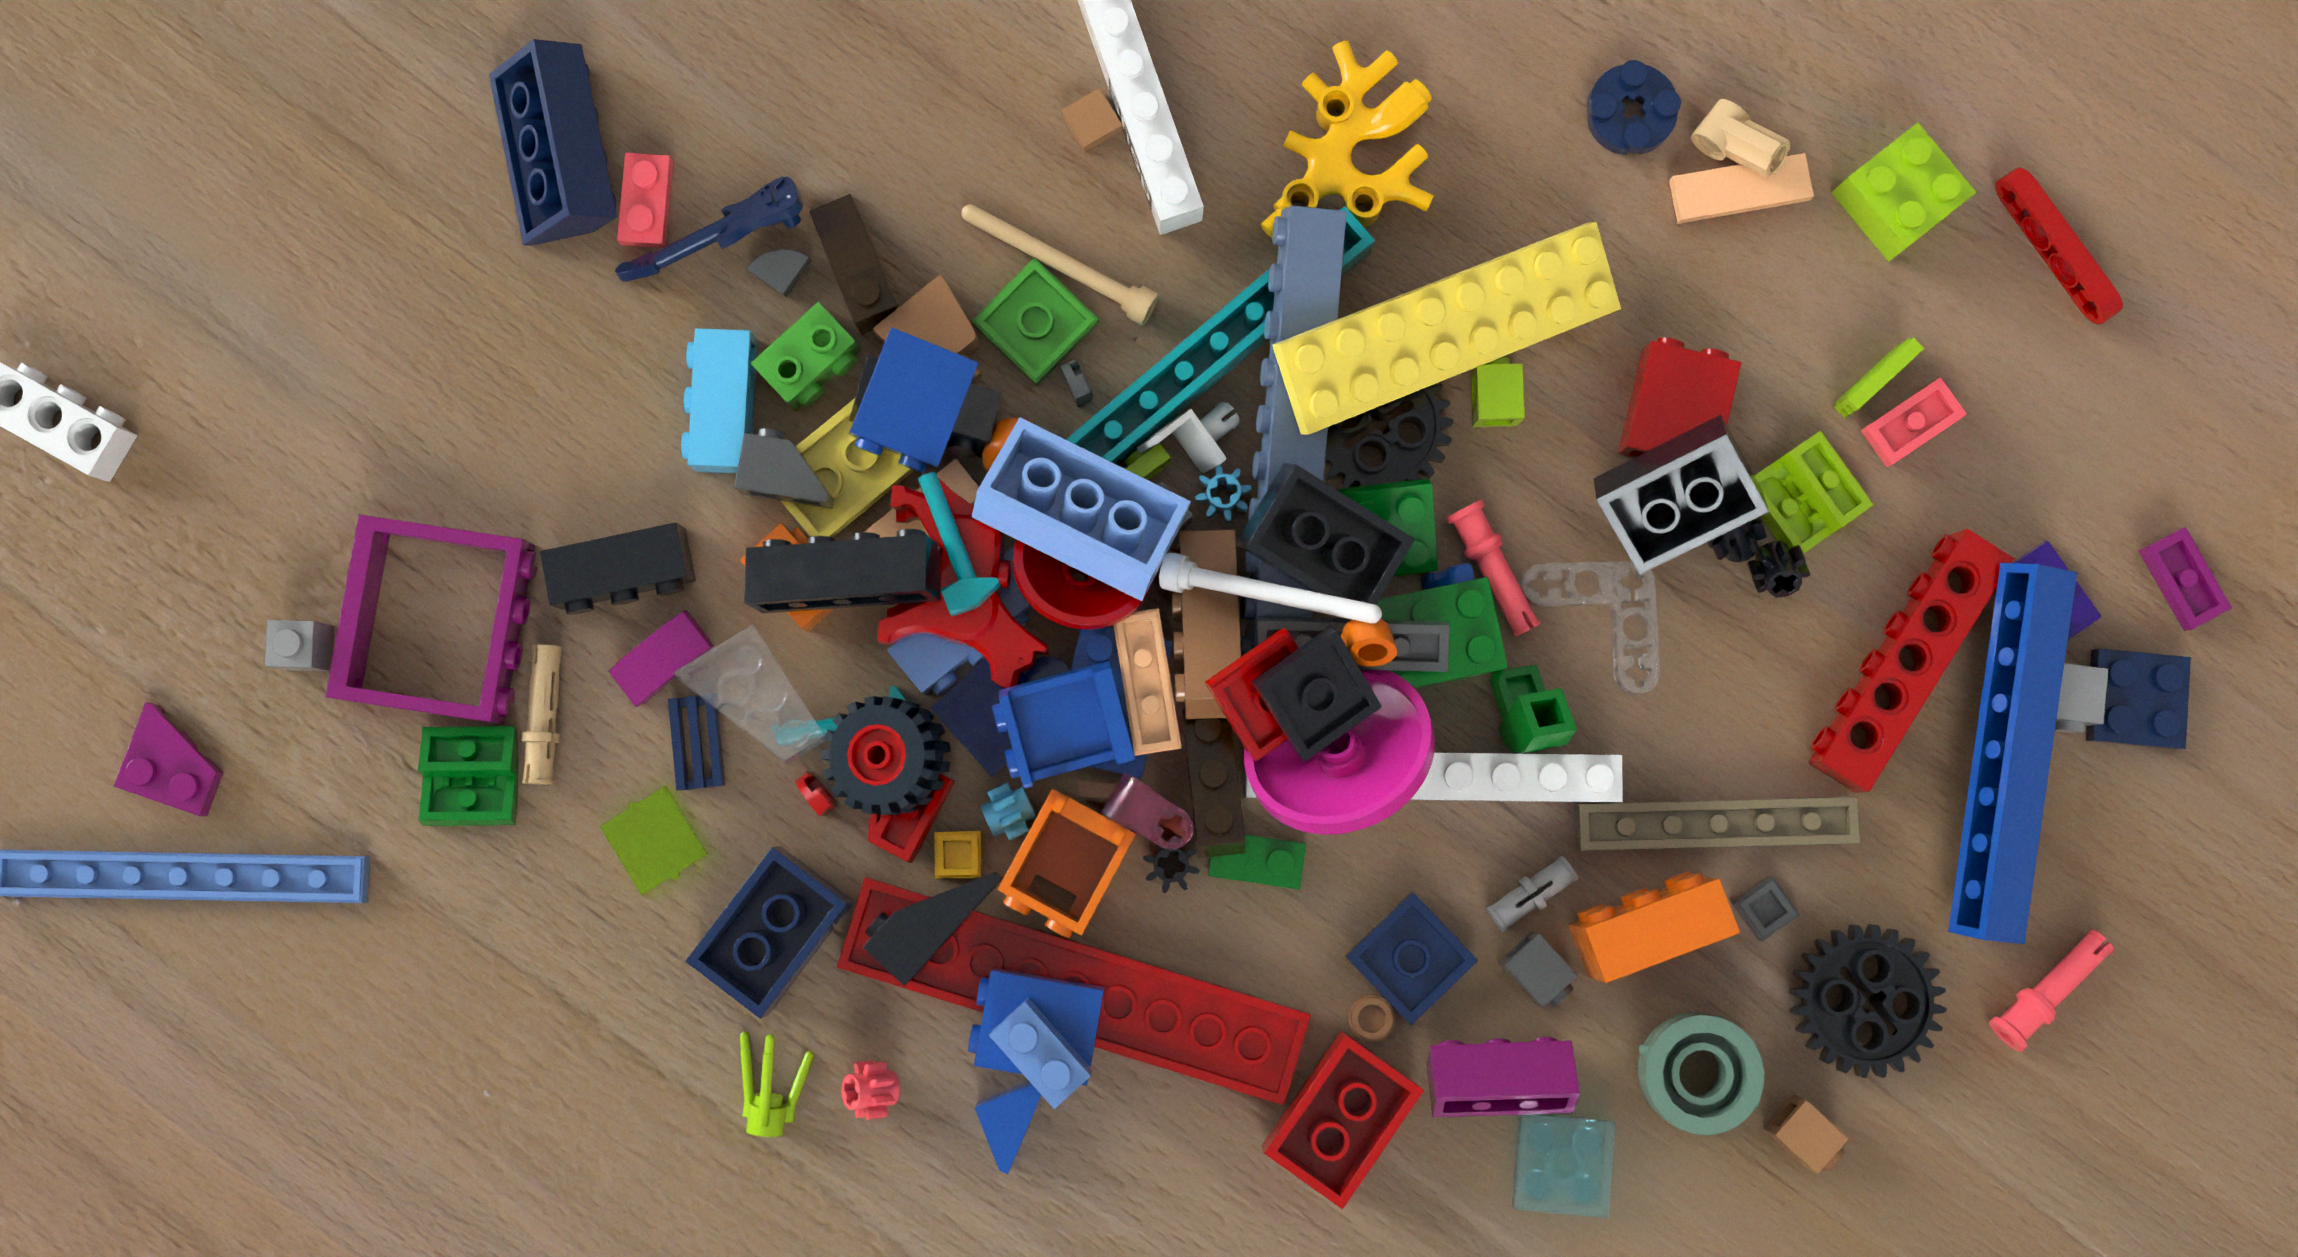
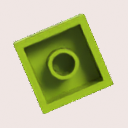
[1831,122,1977,262]

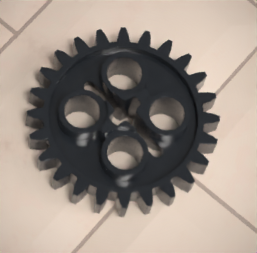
[1325,383,1453,489]
[1789,924,1947,1078]

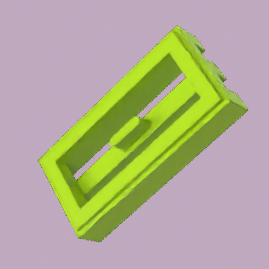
[1833,337,1924,418]

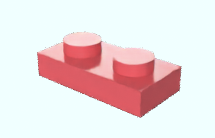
[617,153,674,248]
[1860,377,1967,468]

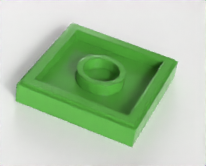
[971,257,1100,386]

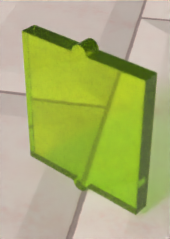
[600,786,708,895]

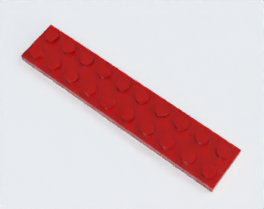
[837,877,1311,1105]

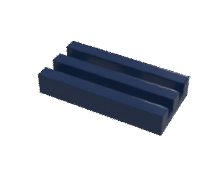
[668,694,725,791]

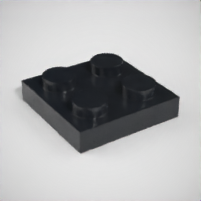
[1252,626,1382,762]

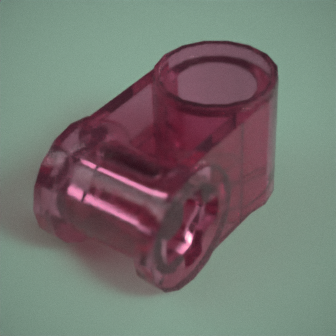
[1100,772,1193,849]

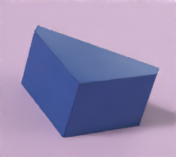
[975,1081,1041,1174]

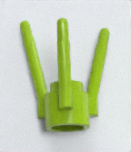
[740,1031,814,1137]

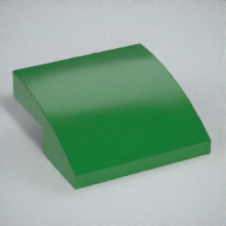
[418,726,519,826]

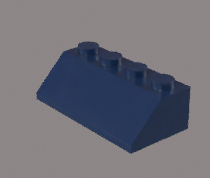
[489,39,617,246]

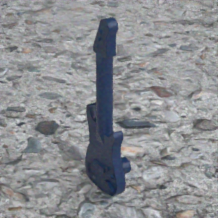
[615,176,803,282]

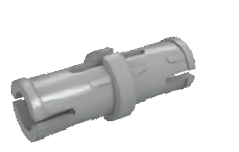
[1485,856,1579,932]

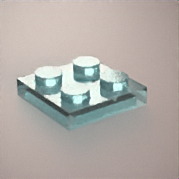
[1512,1114,1616,1218]

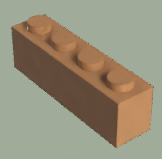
[1170,530,1241,719]

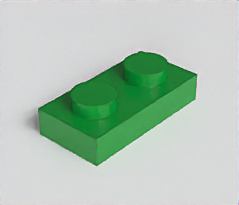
[1208,835,1306,890]

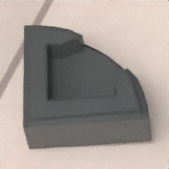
[746,249,811,297]
[1059,360,1093,407]

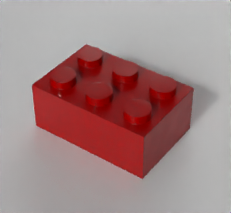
[1261,1030,1424,1210]

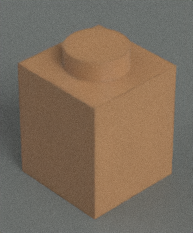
[1763,1094,1849,1174]

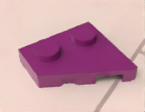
[114,702,223,816]

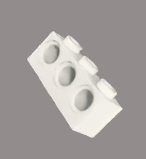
[0,362,138,482]

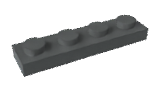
[1258,616,1449,672]

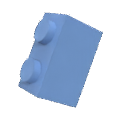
[989,997,1092,1109]

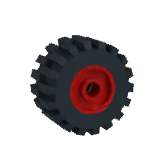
[821,696,951,815]

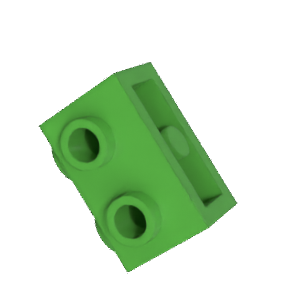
[751,302,861,411]

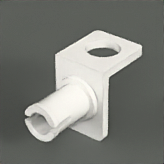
[1136,402,1240,473]

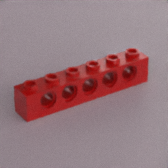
[1808,528,2015,793]

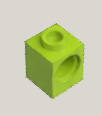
[1470,357,1525,427]

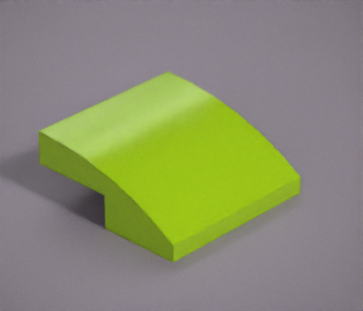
[1754,430,1874,554]

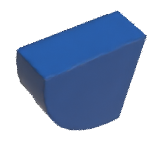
[1420,563,1475,590]

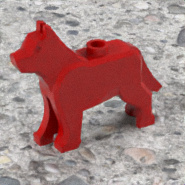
[877,478,1049,689]

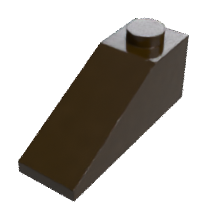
[809,194,899,335]

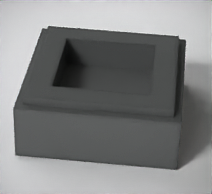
[1731,876,1800,941]

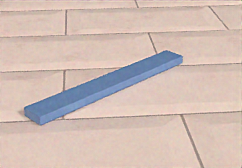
[0,850,370,903]

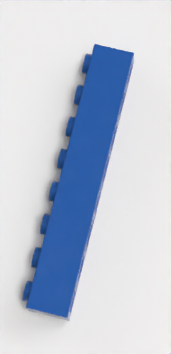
[1948,563,2077,944]

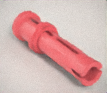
[1445,499,1541,637]
[1989,929,2114,1052]

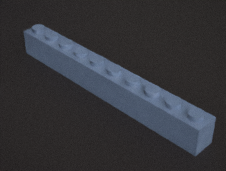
[1240,205,1347,656]

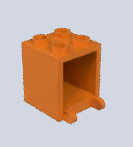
[997,788,1137,938]

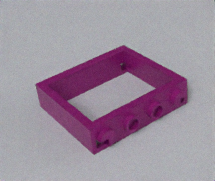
[325,514,538,724]

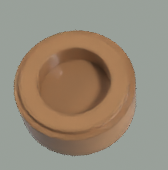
[1347,994,1395,1042]

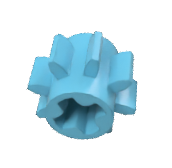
[1195,465,1252,523]
[981,782,1037,841]

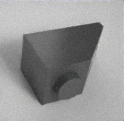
[734,428,834,509]

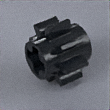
[1708,518,1767,562]
[1747,540,1810,598]
[1143,836,1200,893]

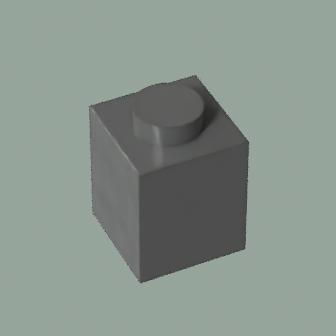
[1498,931,1578,1008]

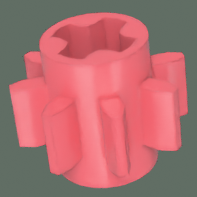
[841,1060,900,1120]

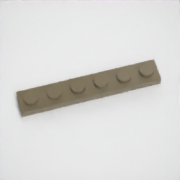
[1576,797,1860,851]

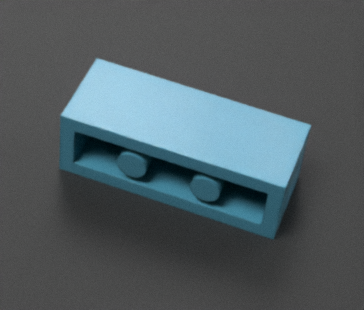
[681,328,758,473]

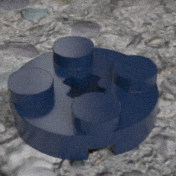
[1587,60,1681,155]

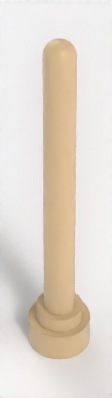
[961,204,1160,326]

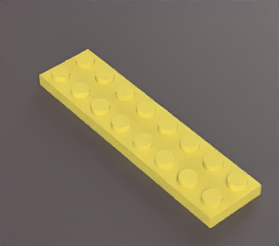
[1272,222,1621,435]

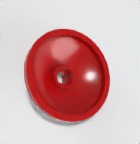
[1013,540,1151,629]

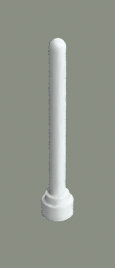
[1159,552,1382,624]

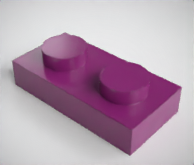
[2138,527,2232,631]

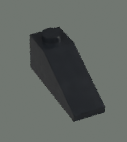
[862,872,1004,986]

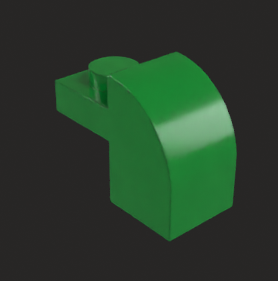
[1489,665,1577,754]

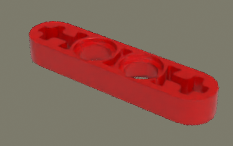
[1995,167,2123,325]

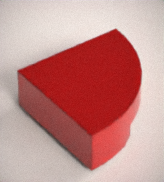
[795,771,837,816]

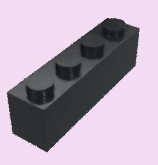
[744,529,941,613]

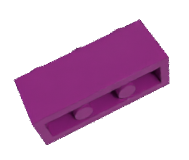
[1427,1037,1580,1118]

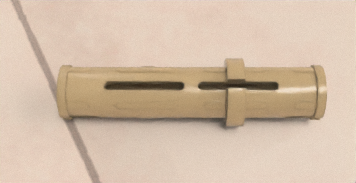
[521,644,562,785]

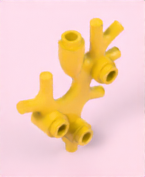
[1260,41,1434,238]

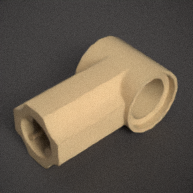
[1691,99,1790,178]

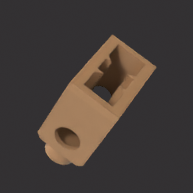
[873,274,983,384]

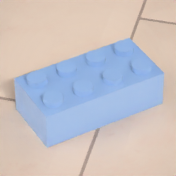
[972,417,1191,601]

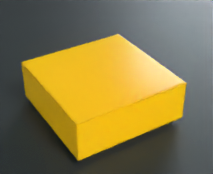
[934,831,982,879]

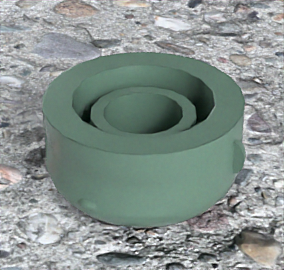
[1638,1012,1765,1136]

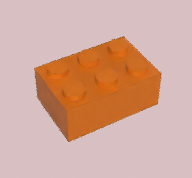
[1568,871,1740,983]

